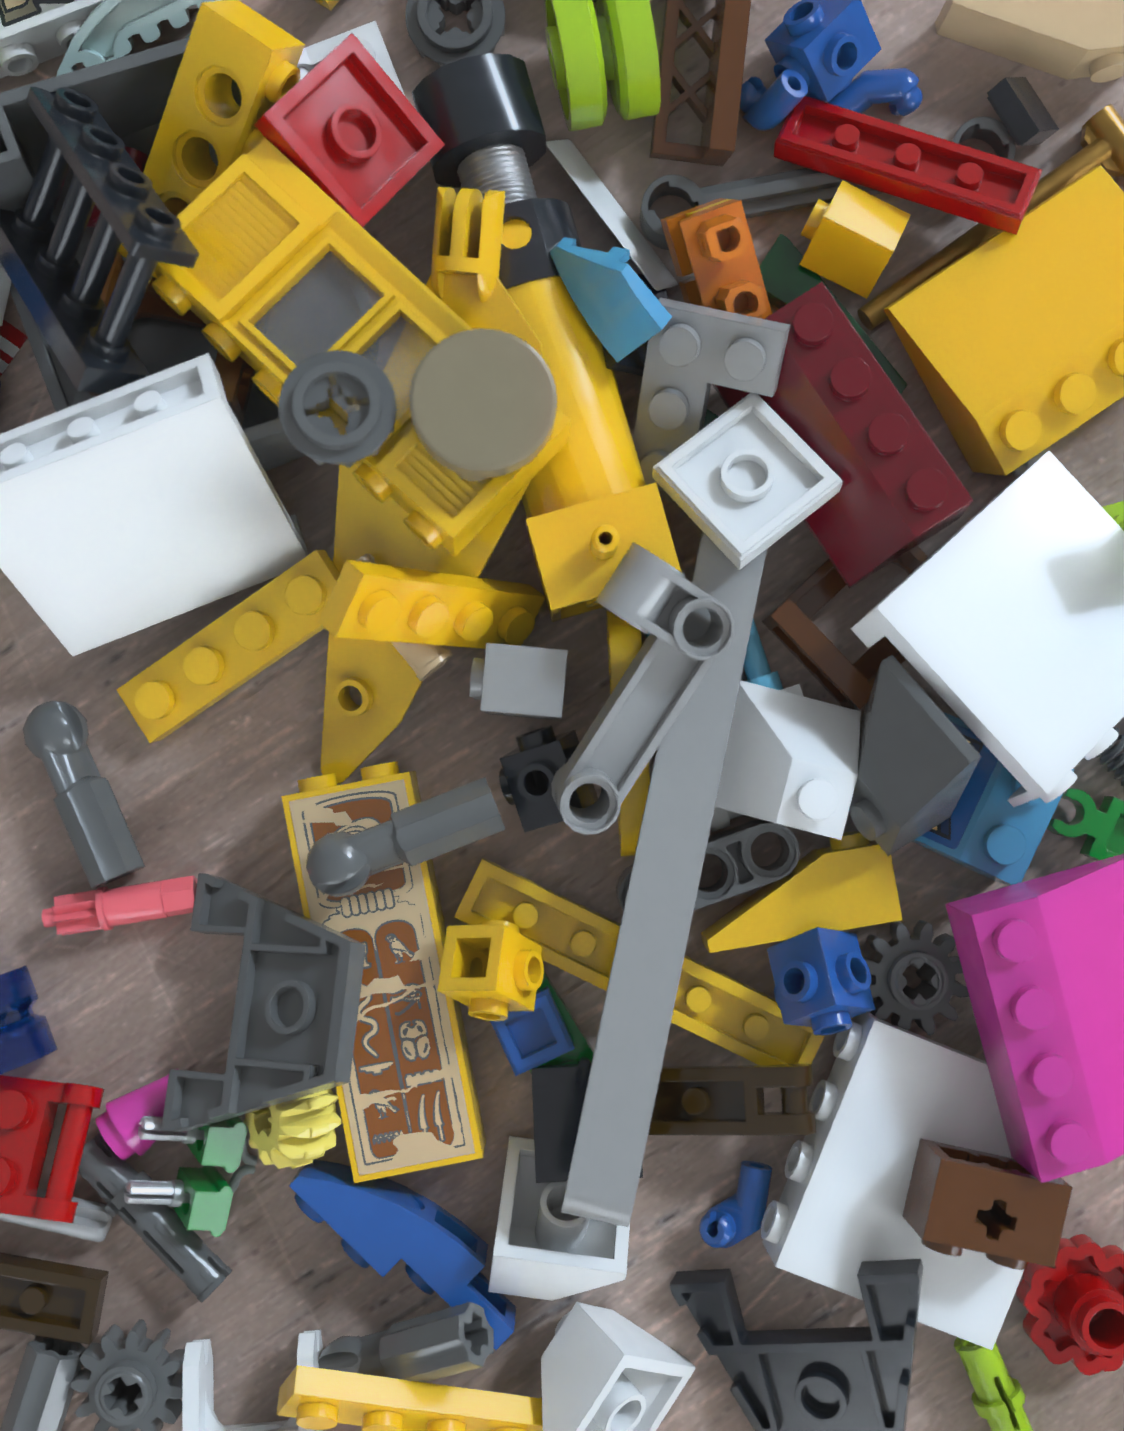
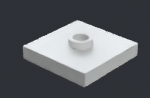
[652,393,843,570]

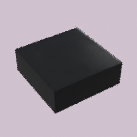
[987,77,1059,146]

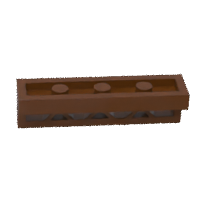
[650,0,751,167]

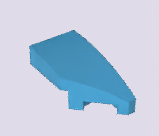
[550,237,672,363]

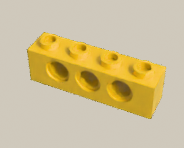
[119,0,305,279]

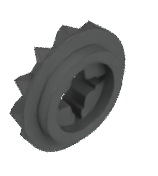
[405,0,505,67]
[278,350,396,468]

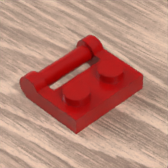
[0,1075,104,1223]

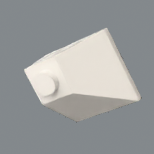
[715,680,861,840]
[488,1136,630,1301]
[541,1302,696,1431]

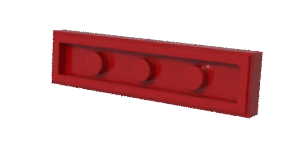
[773,96,1043,235]

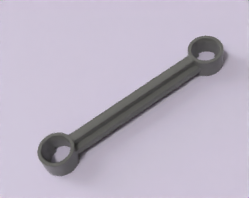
[640,117,1016,250]

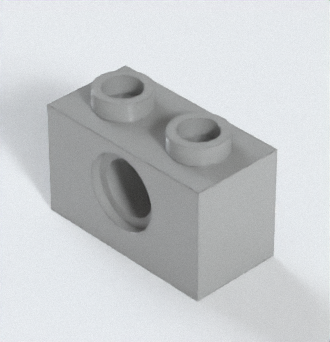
[470,643,568,721]

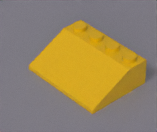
[884,165,1124,476]

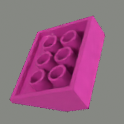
[945,854,1124,1183]

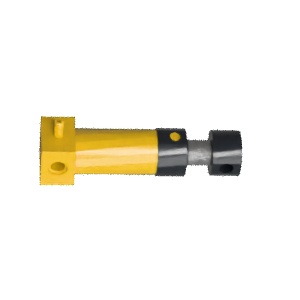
[412,53,682,622]

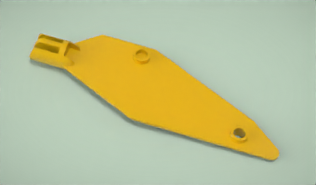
[320,187,543,783]

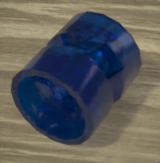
[0,965,58,1075]

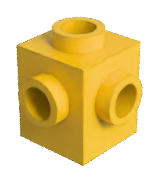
[437,920,544,1021]

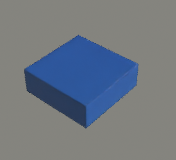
[490,986,575,1076]

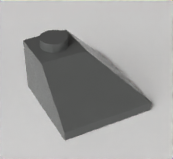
[849,655,981,856]

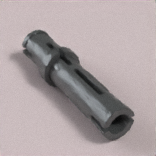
[78,1133,233,1303]

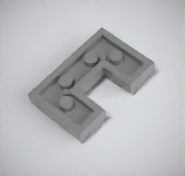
[633,297,790,502]

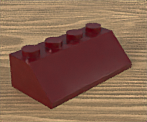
[712,282,974,589]

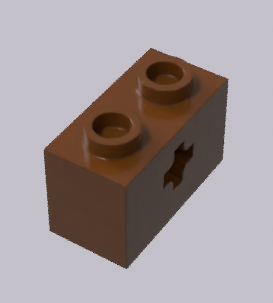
[902,1138,1073,1270]

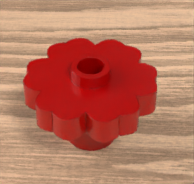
[1016,1234,1124,1376]

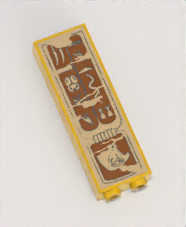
[281,761,486,1183]

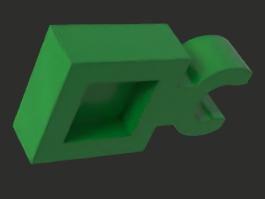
[1047,788,1124,861]

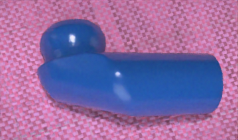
[739,69,808,131]
[699,1161,773,1248]

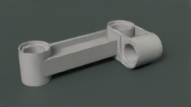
[552,542,735,835]

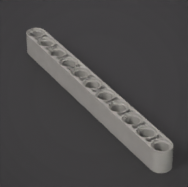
[561,531,767,1227]

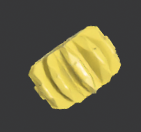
[243,1088,341,1169]

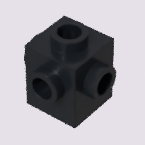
[499,725,598,832]

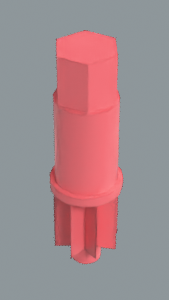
[42,875,198,936]

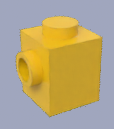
[799,180,911,299]

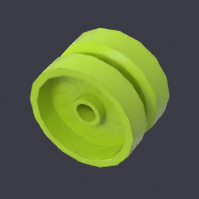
[544,0,661,131]

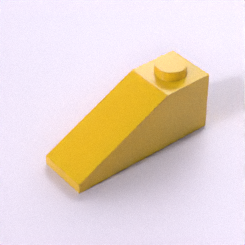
[701,831,902,953]

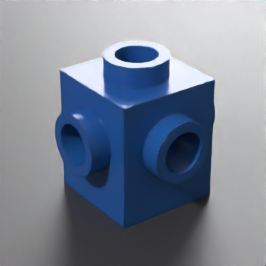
[765,0,881,102]
[767,927,875,1035]

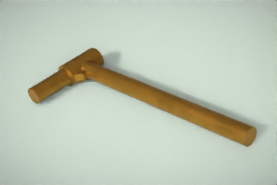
[857,104,1124,330]

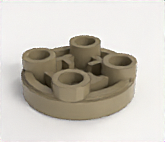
[409,329,557,482]

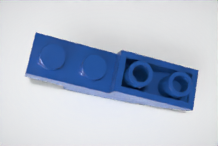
[289,1159,516,1350]

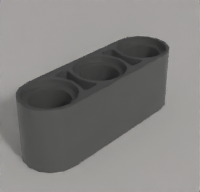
[616,819,800,910]

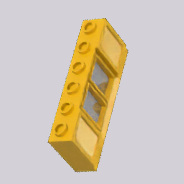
[152,137,571,557]

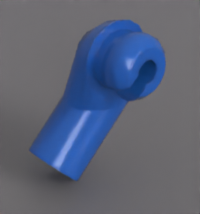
[827,68,923,116]

